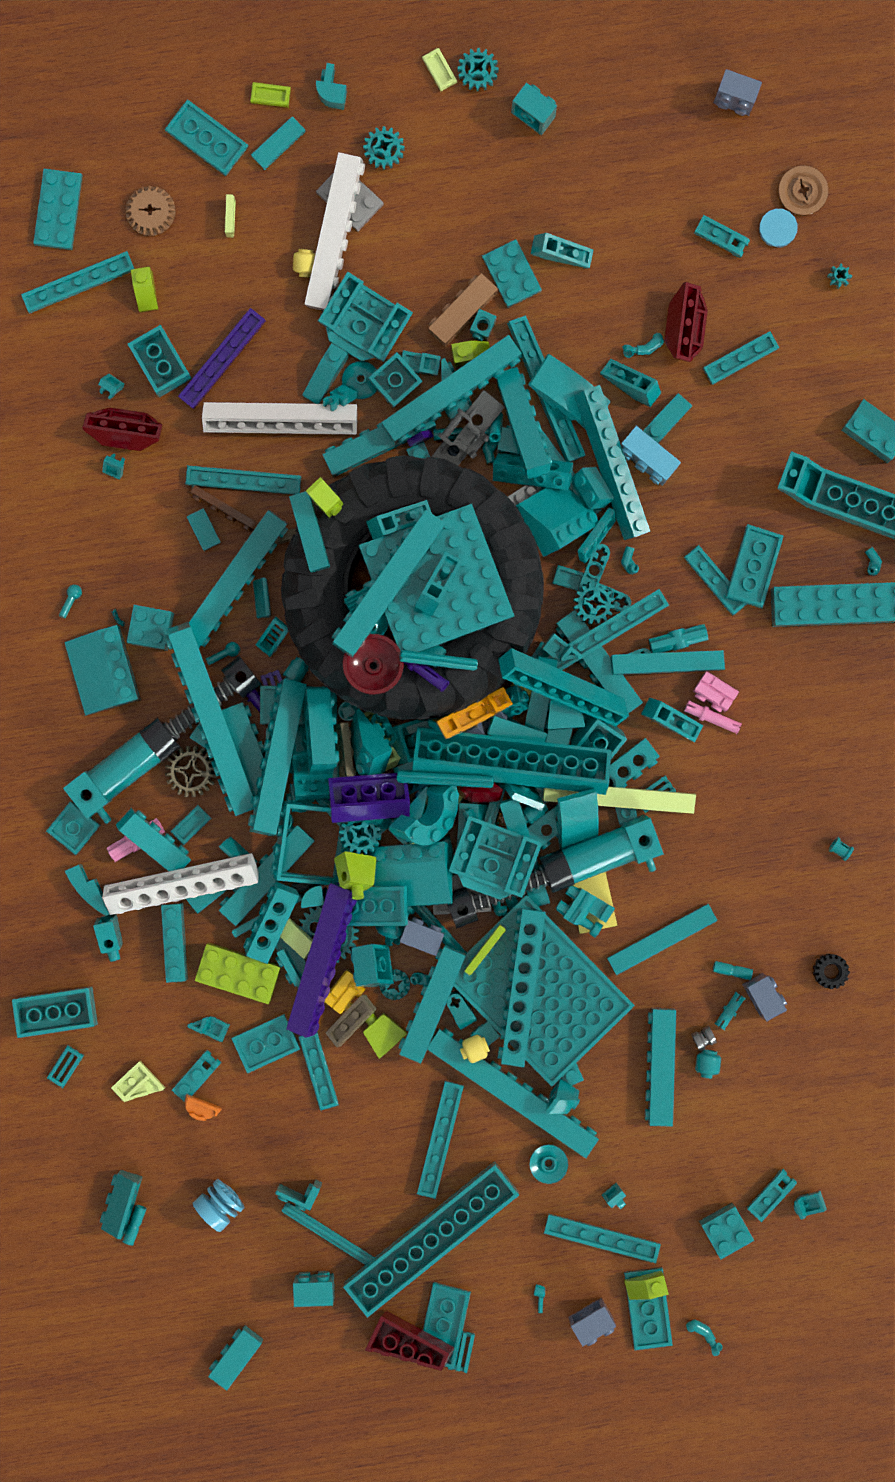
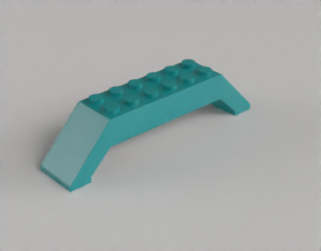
[777,451,895,539]

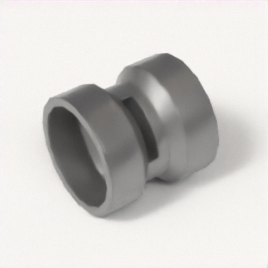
[691,1025,717,1051]

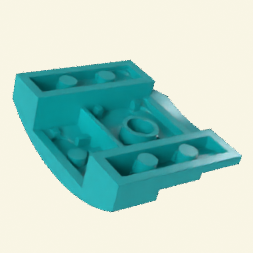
[318,272,413,362]
[449,816,542,900]

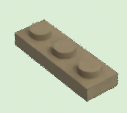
[334,723,356,777]
[326,995,376,1047]

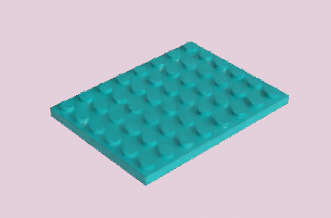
[454,895,635,1087]

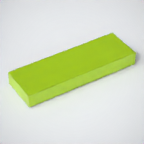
[464,924,506,975]

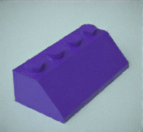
[328,773,410,823]

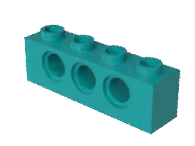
[493,453,573,490]
[243,882,299,964]

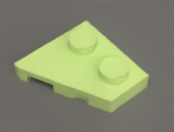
[111,1061,166,1102]

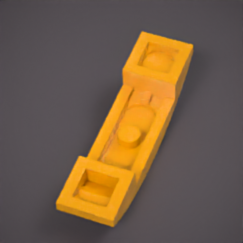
[436,687,513,739]

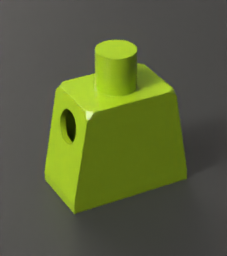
[334,851,376,900]
[363,1013,408,1059]

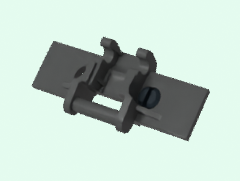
[431,390,504,466]

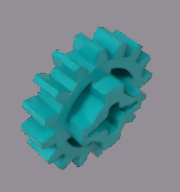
[457,48,499,91]
[363,126,405,170]
[573,583,615,625]
[339,820,381,855]

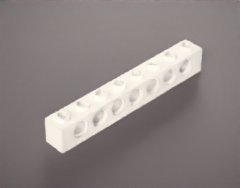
[102,853,259,915]

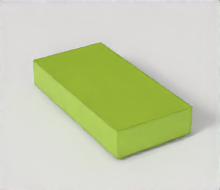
[250,82,291,108]

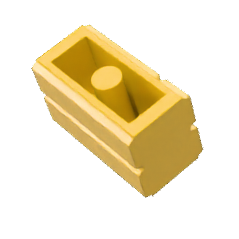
[325,969,365,1014]

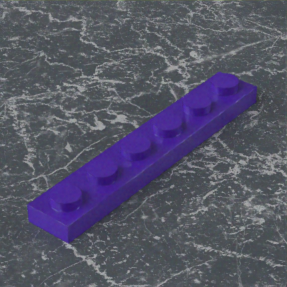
[178,308,266,409]

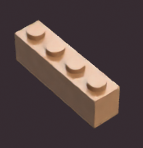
[429,273,498,347]

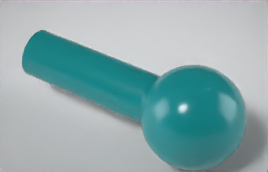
[59,584,82,619]
[206,642,240,665]

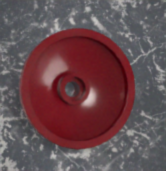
[343,634,404,695]

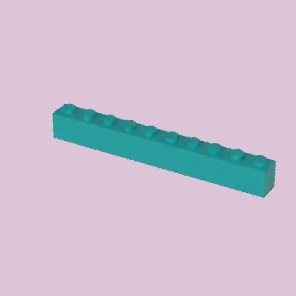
[427,1028,599,1158]

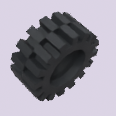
[813,954,850,989]

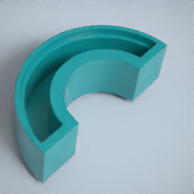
[389,785,459,845]

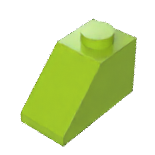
[131,267,158,312]
[451,341,490,367]
[306,477,343,518]
[624,1270,669,1300]

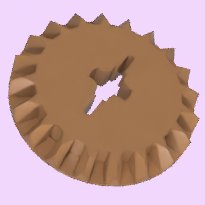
[778,166,828,216]
[125,185,175,236]

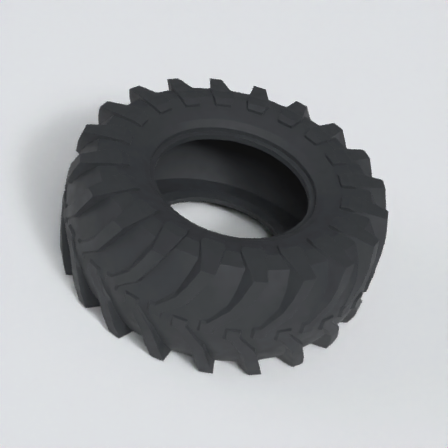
[281,455,544,720]

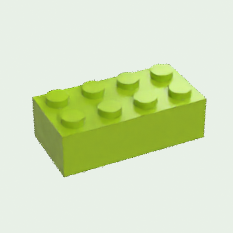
[195,943,281,1004]

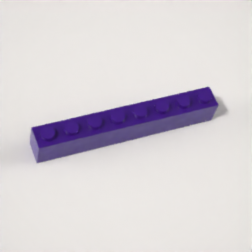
[286,882,357,1038]

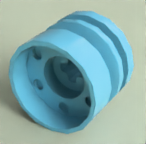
[193,1179,245,1232]

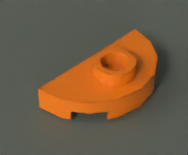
[184,1094,222,1121]

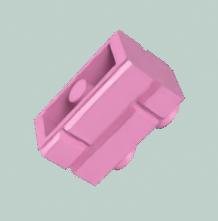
[693,671,739,713]

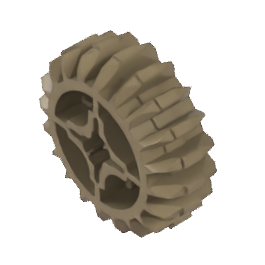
[165,746,217,797]

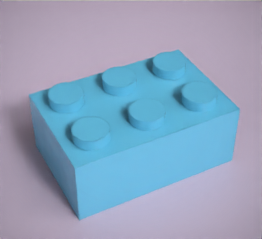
[621,426,681,486]

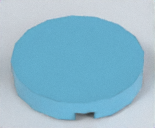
[759,209,797,248]

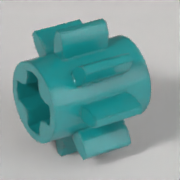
[827,263,852,289]

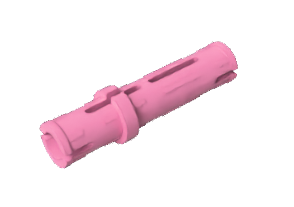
[684,700,742,734]

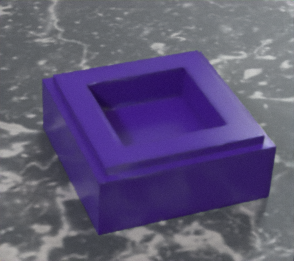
[407,430,433,446]

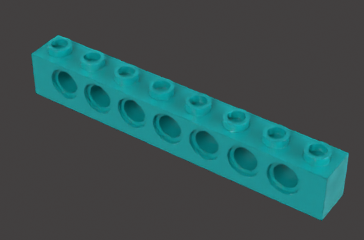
[527,738,660,850]
[498,908,546,1067]

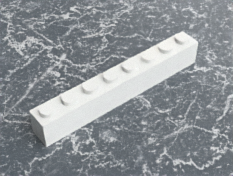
[305,152,365,311]
[202,402,357,434]

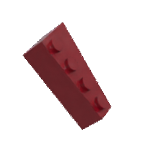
[365,1311,454,1371]

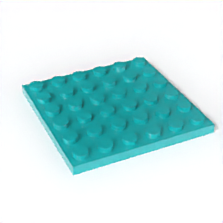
[359,504,514,652]

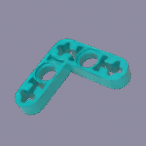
[578,544,631,612]

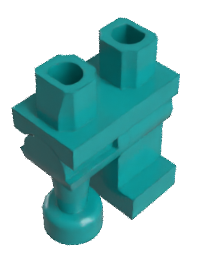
[555,886,615,938]

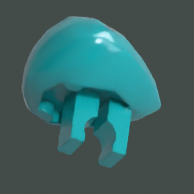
[375,926,405,946]

